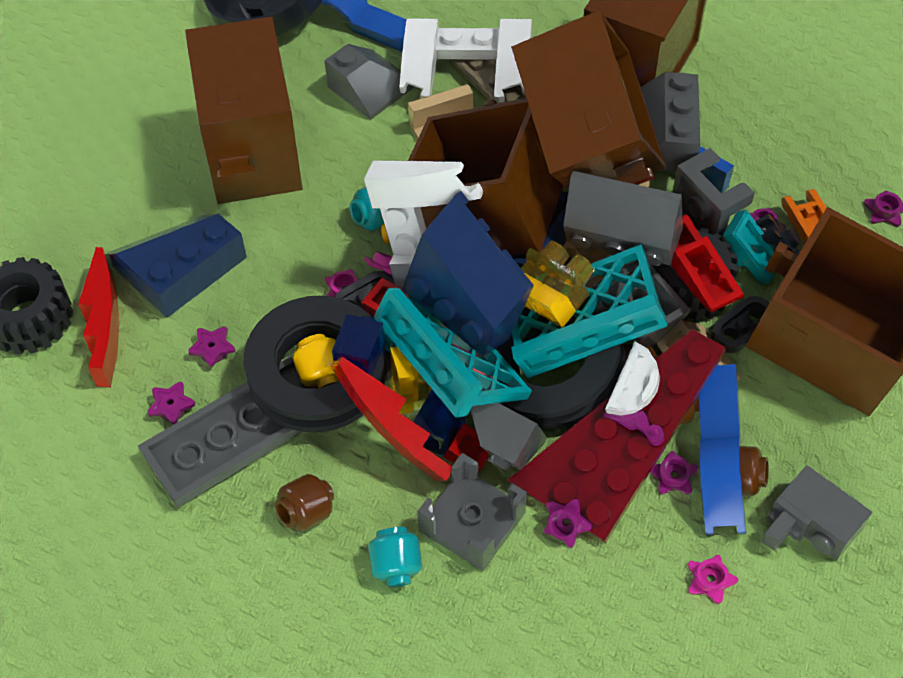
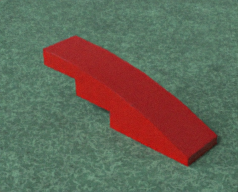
[671,215,744,313]
[78,247,120,388]
[331,357,452,481]

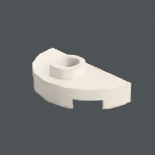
[605,342,660,416]

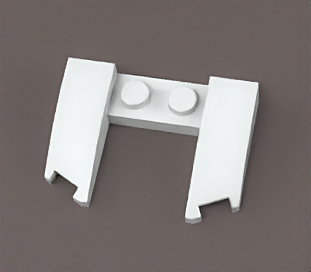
[399,19,533,103]
[364,161,483,288]

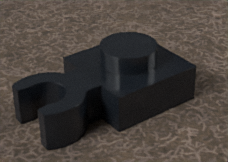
[756,214,801,254]

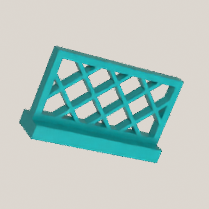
[511,245,668,378]
[373,288,532,417]

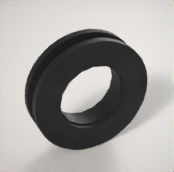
[482,289,626,429]
[244,296,387,432]

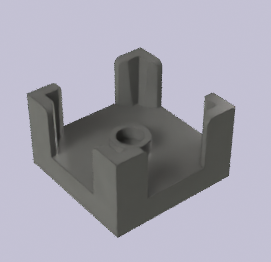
[672,148,755,243]
[417,453,527,571]

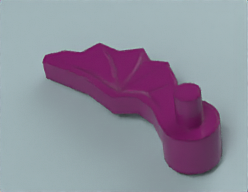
[604,411,665,446]

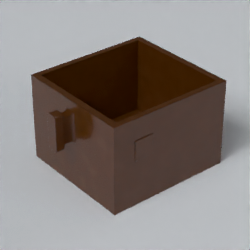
[583,0,707,87]
[511,10,667,189]
[185,17,303,204]
[408,98,564,256]
[745,207,903,417]

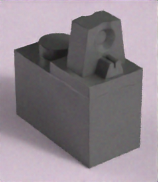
[762,465,872,560]

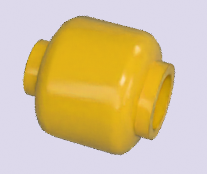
[292,334,343,389]

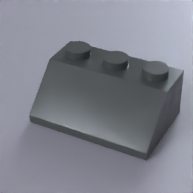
[641,72,700,172]
[563,171,683,266]

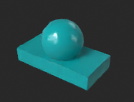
[723,210,776,285]

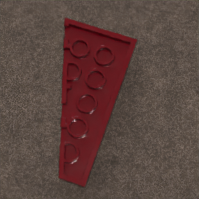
[507,329,726,543]

